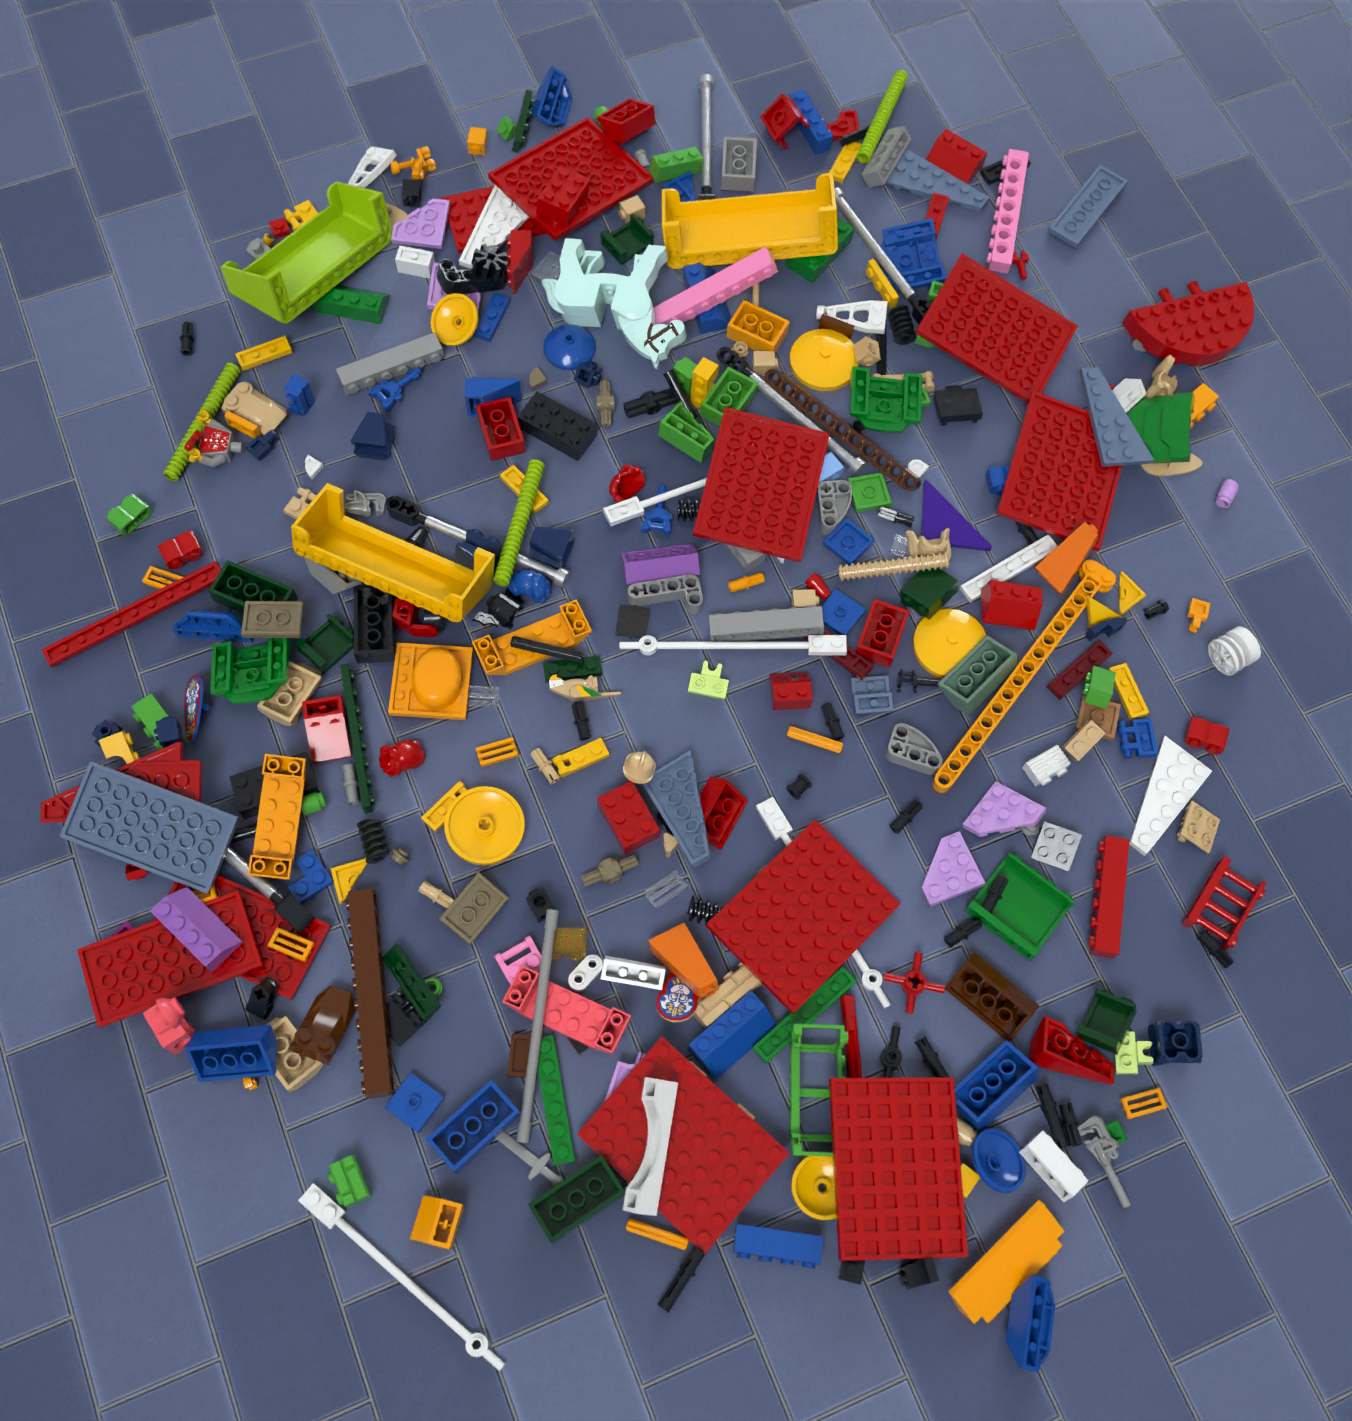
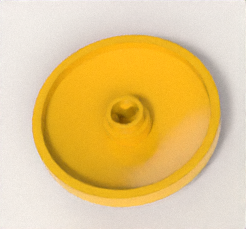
[789,329,859,391]
[912,609,987,679]
[444,786,525,865]

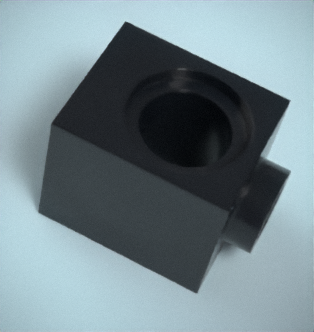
[402,179,422,207]
[526,888,555,923]

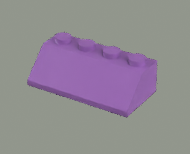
[620,543,700,585]
[150,887,243,972]

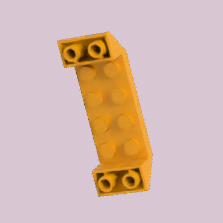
[472,599,592,675]
[248,754,306,880]

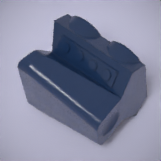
[351,412,396,461]
[528,527,575,570]
[454,529,503,570]
[1148,1020,1203,1066]

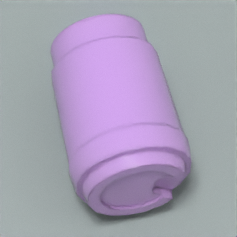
[1216,479,1239,508]

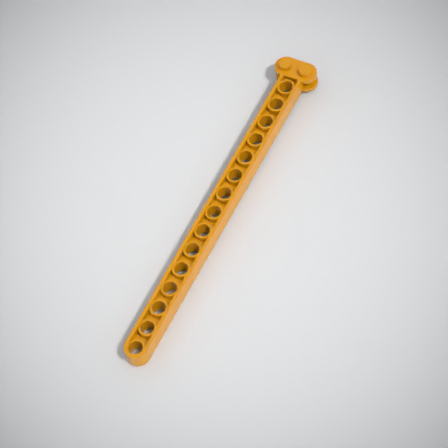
[932,560,1116,793]

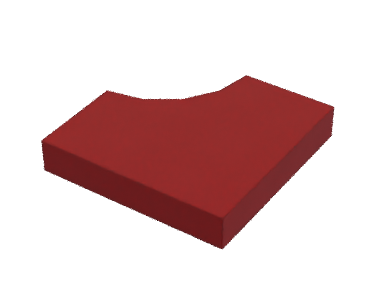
[826,110,860,141]

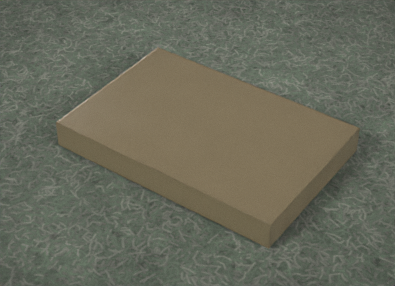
[241,601,304,638]
[439,872,509,945]

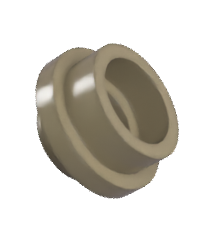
[390,848,410,866]

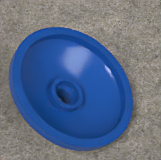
[544,324,596,370]
[972,1128,1026,1193]

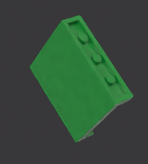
[965,853,1075,961]

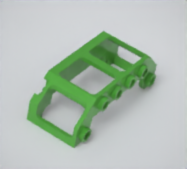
[789,1024,848,1157]

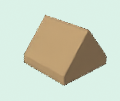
[663,833,680,858]

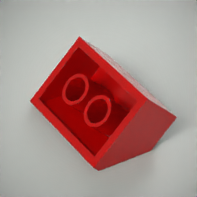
[597,98,655,144]
[926,129,987,184]
[981,580,1043,630]
[700,777,748,850]

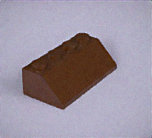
[945,952,1039,1042]

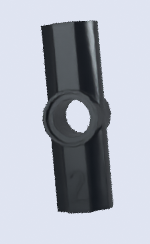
[623,388,678,418]

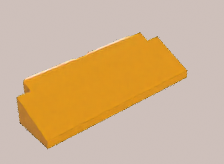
[948,1200,1064,1324]

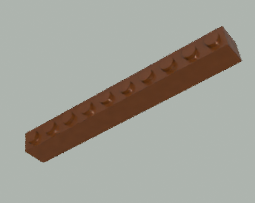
[346,888,395,1099]

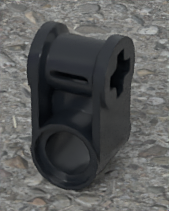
[245,977,278,1020]

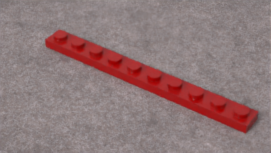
[41,561,221,667]

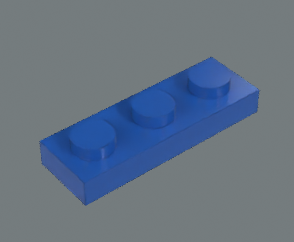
[474,293,510,342]

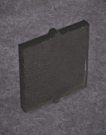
[615,605,650,639]

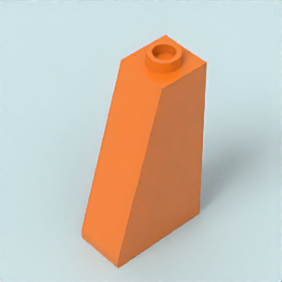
[1035,522,1098,597]
[648,923,719,999]

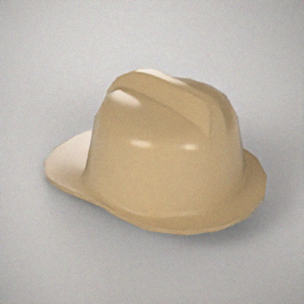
[623,751,656,784]

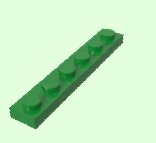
[752,966,857,1064]
[537,1035,575,1166]

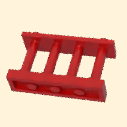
[1181,856,1267,950]

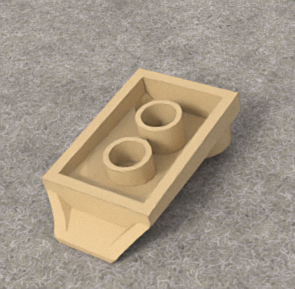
[222,382,288,436]
[257,661,322,726]
[267,1016,324,1092]

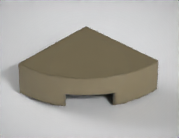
[529,367,547,390]

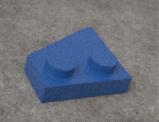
[663,171,696,202]

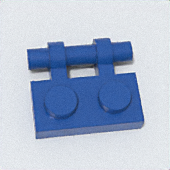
[1117,718,1158,759]

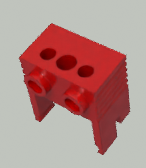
[760,93,810,149]

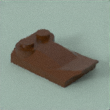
[289,985,355,1065]

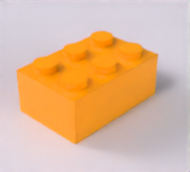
[726,300,790,354]

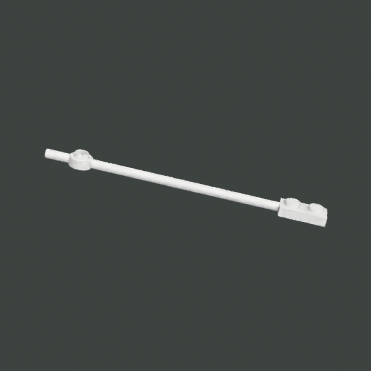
[603,478,707,527]
[620,635,847,655]
[756,797,891,1009]
[298,1183,505,1371]

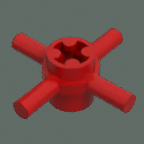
[883,952,945,1014]

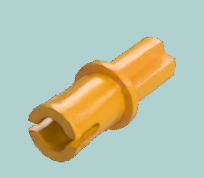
[727,573,765,593]

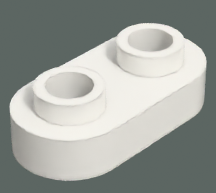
[568,955,603,992]

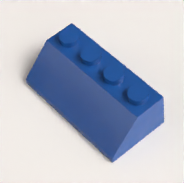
[683,263,731,334]
[688,991,777,1080]
[184,1025,278,1082]
[954,1040,1039,1133]

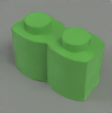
[106,494,152,537]

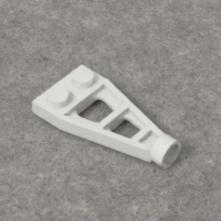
[348,146,397,188]
[816,300,888,334]

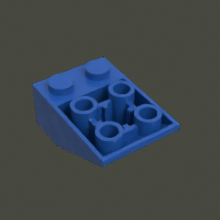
[465,377,522,416]

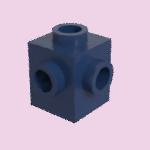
[573,361,603,388]
[91,719,123,748]

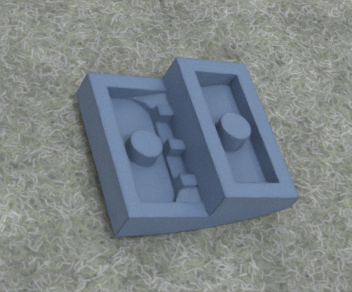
[850,675,894,714]

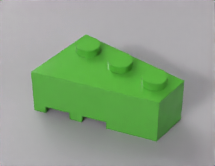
[658,401,714,463]

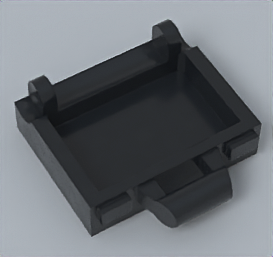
[933,385,983,426]

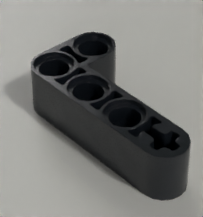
[436,259,508,295]

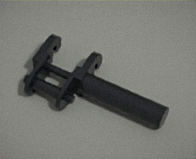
[897,669,941,693]

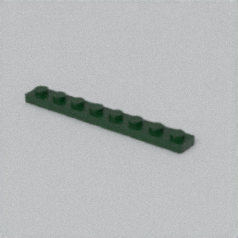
[340,663,375,814]

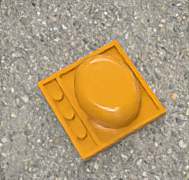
[388,643,473,720]

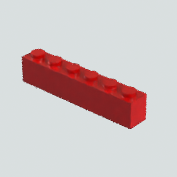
[1087,835,1130,959]

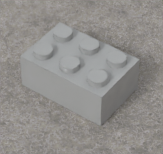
[721,137,757,192]

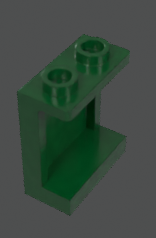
[601,214,654,266]
[295,614,354,674]
[1076,989,1137,1055]

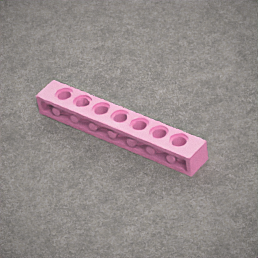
[986,149,1029,274]

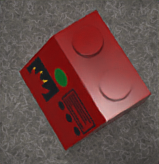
[769,672,813,710]

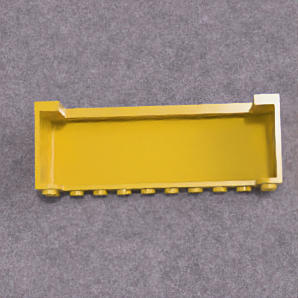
[662,173,838,269]
[291,483,495,622]

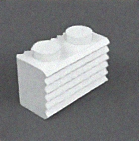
[1022,745,1071,787]

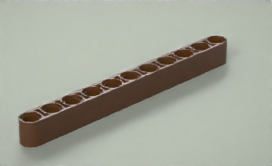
[765,369,921,491]

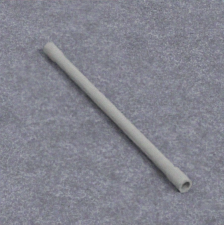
[516,909,559,1143]

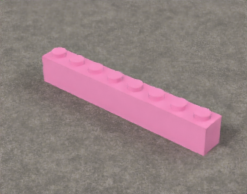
[653,247,778,325]

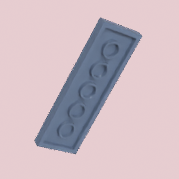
[1048,165,1128,248]

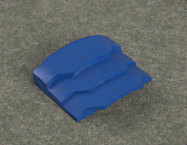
[880,218,947,291]

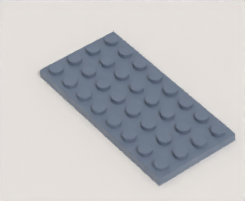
[59,761,240,894]

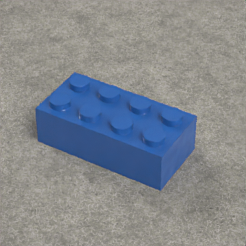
[426,1080,521,1175]

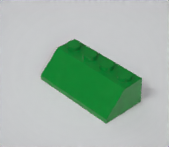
[312,285,390,324]

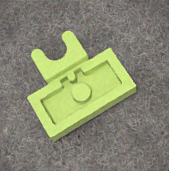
[688,661,729,700]
[1114,1031,1154,1075]

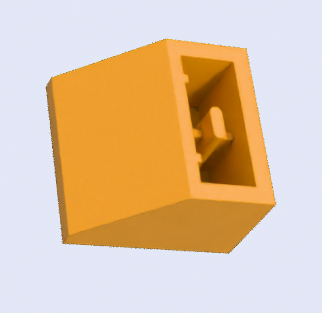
[410,1195,465,1251]

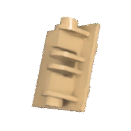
[1177,801,1220,854]

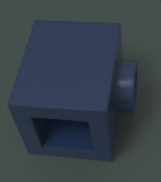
[154,716,184,748]

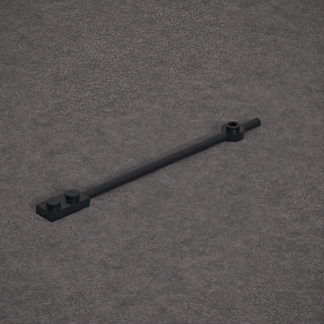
[838,1026,902,1285]

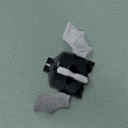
[472,588,524,629]

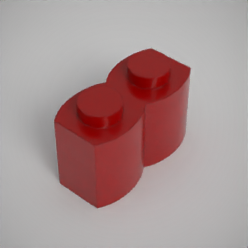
[157,530,204,570]
[1183,717,1230,755]

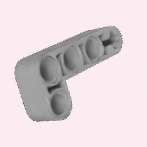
[628,574,703,614]

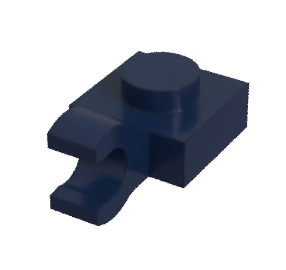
[245,430,279,461]

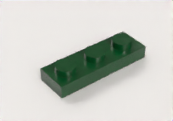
[543,656,602,683]

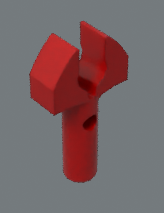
[1012,250,1029,280]
[185,429,202,451]

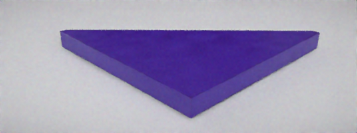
[921,480,992,551]

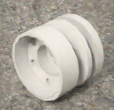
[1208,626,1261,676]

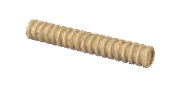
[839,552,949,581]

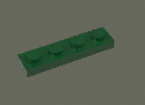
[512,89,534,153]
[382,944,442,1021]

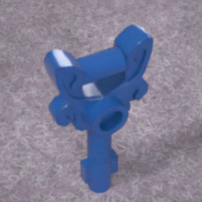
[368,367,422,412]
[642,485,673,536]

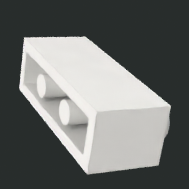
[601,956,665,990]
[1019,1131,1088,1202]

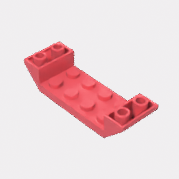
[502,965,632,1054]

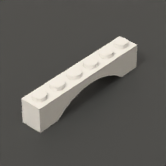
[623,1077,678,1216]

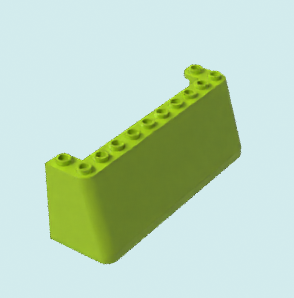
[220,181,393,324]

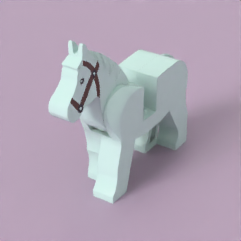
[542,238,687,369]

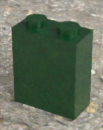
[900,568,958,620]

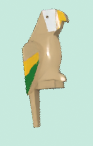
[549,674,621,702]

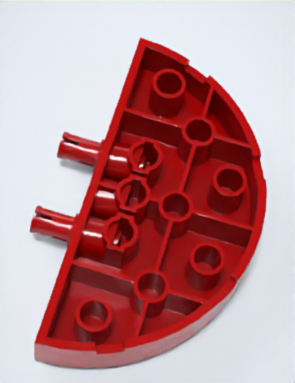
[1122,280,1254,366]

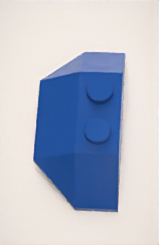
[531,66,572,126]
[172,609,253,643]
[1006,1274,1055,1372]

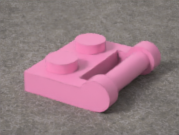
[494,935,541,985]

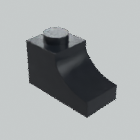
[899,1258,939,1290]

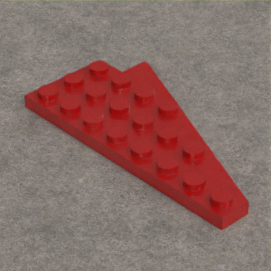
[40,742,203,823]

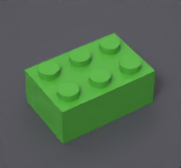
[700,367,759,427]

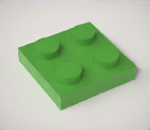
[847,472,892,513]

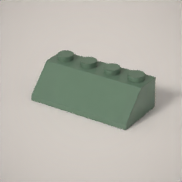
[938,635,1017,716]

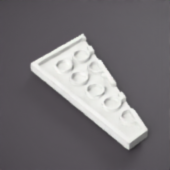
[459,185,530,269]
[1129,736,1212,856]

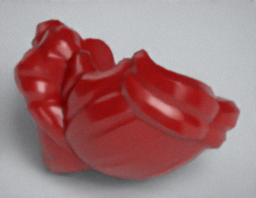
[609,464,646,503]
[379,740,425,777]

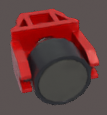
[392,598,446,638]

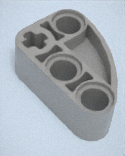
[816,480,852,536]
[885,723,943,775]

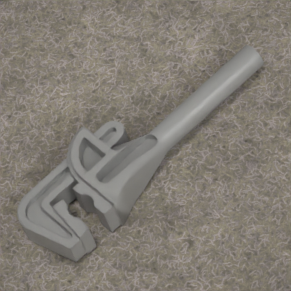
[306,490,386,517]
[1078,1116,1131,1208]

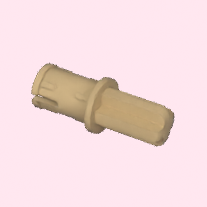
[531,748,561,785]
[418,881,454,909]

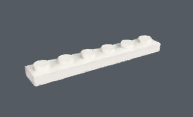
[959,535,1058,603]

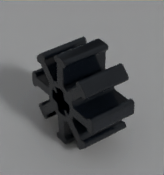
[471,244,508,282]

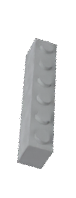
[336,332,444,395]
[709,605,824,642]

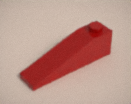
[1029,1016,1114,1085]

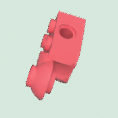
[143,997,196,1055]

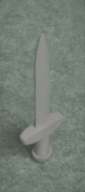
[496,1131,563,1187]

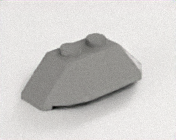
[303,556,362,594]

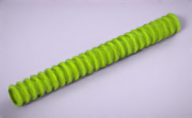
[856,70,908,164]
[163,363,241,481]
[493,459,545,586]

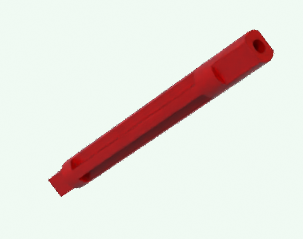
[840,995,862,1078]

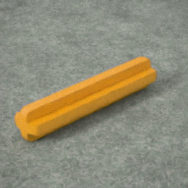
[787,726,843,753]
[626,1219,689,1250]

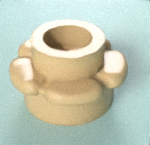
[732,341,749,358]

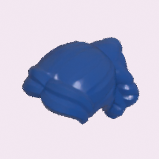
[508,570,552,603]

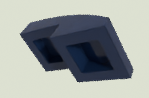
[1085,618,1128,641]

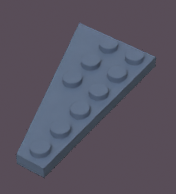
[883,149,990,212]
[1079,367,1155,467]
[643,750,711,868]

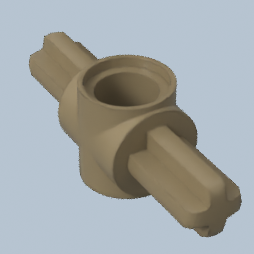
[596,379,615,428]
[581,855,638,887]

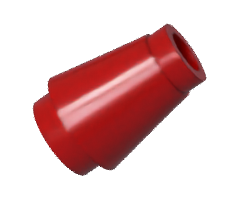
[805,573,831,600]

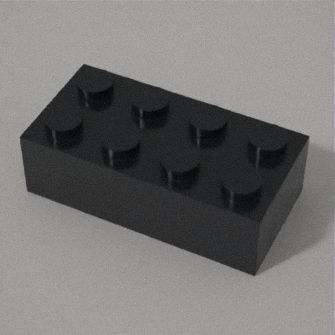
[517,391,597,461]
[354,585,396,664]
[229,752,320,820]

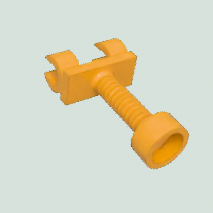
[389,147,436,175]

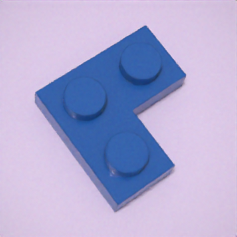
[288,849,334,904]

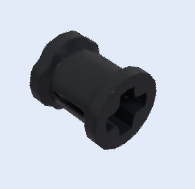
[786,774,812,800]

